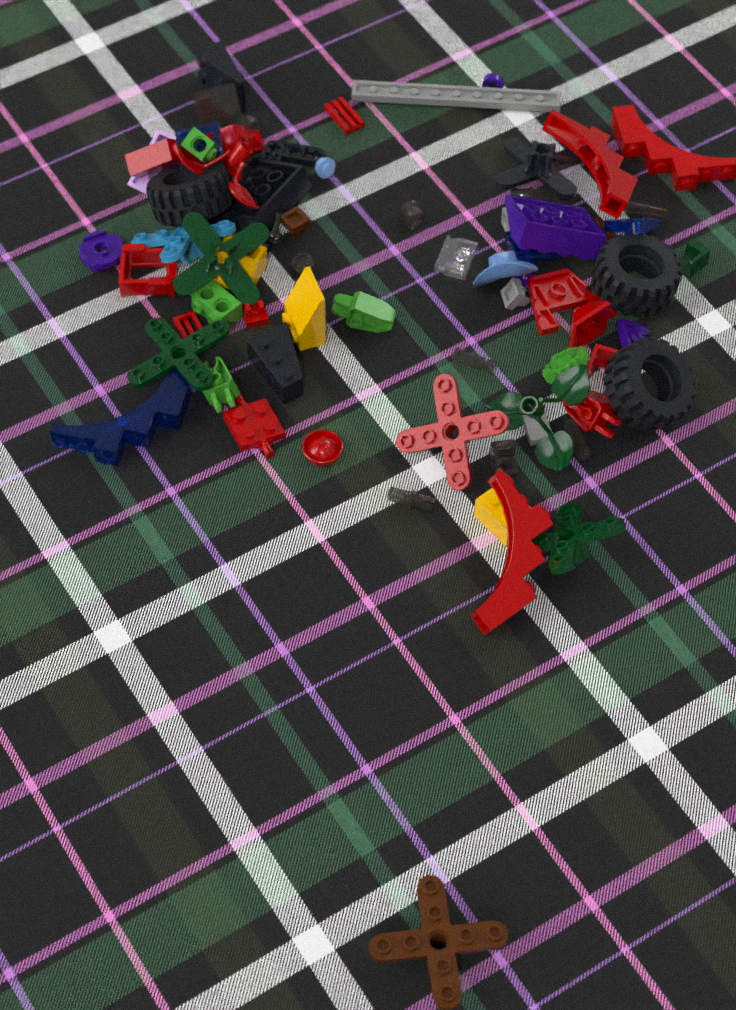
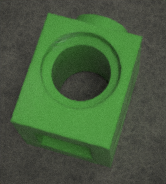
[181,127,219,163]

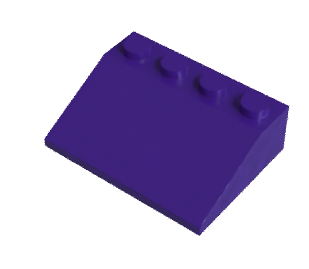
[504,194,607,260]

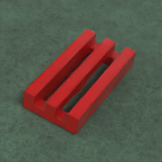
[324,96,364,135]
[173,311,212,349]

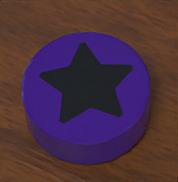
[482,73,504,88]

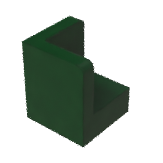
[679,238,710,278]

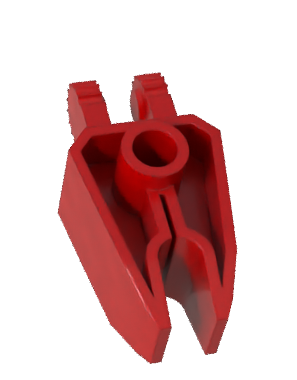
[562,392,622,438]

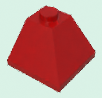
[569,301,611,348]

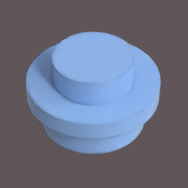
[315,157,335,179]

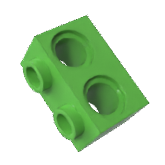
[191,279,243,327]

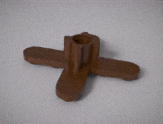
[369,875,508,1010]

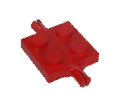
[223,393,286,459]

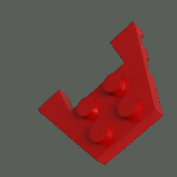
[527,268,618,336]

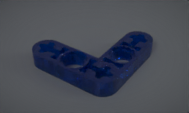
[604,217,661,233]

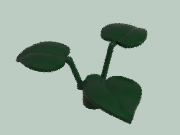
[484,365,590,472]

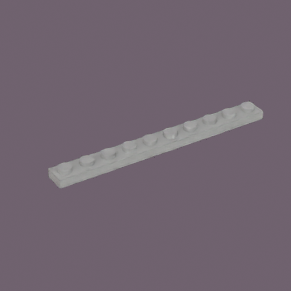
[351,80,561,112]

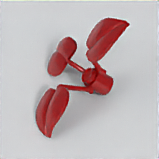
[174,141,260,210]

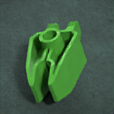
[331,291,396,333]
[203,356,240,413]

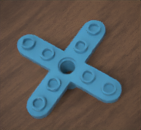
[131,220,236,265]

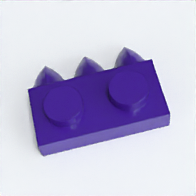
[616,318,650,348]

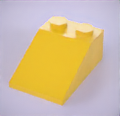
[282,266,325,351]

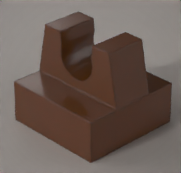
[280,206,310,238]

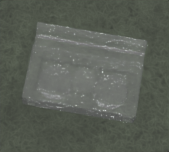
[434,235,478,280]

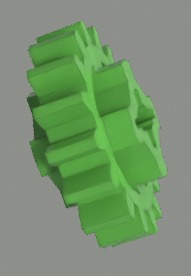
[542,345,590,384]

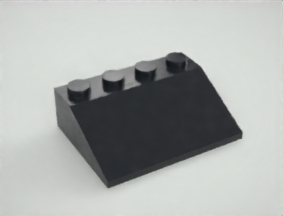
[211,158,312,233]

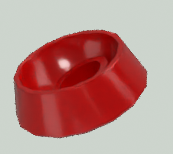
[302,430,343,467]

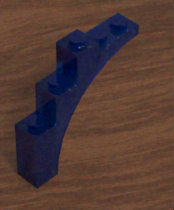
[50,368,194,466]

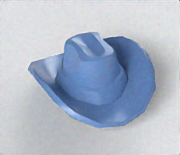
[473,250,538,288]

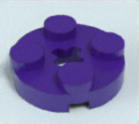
[79,231,123,272]

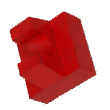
[242,300,269,329]

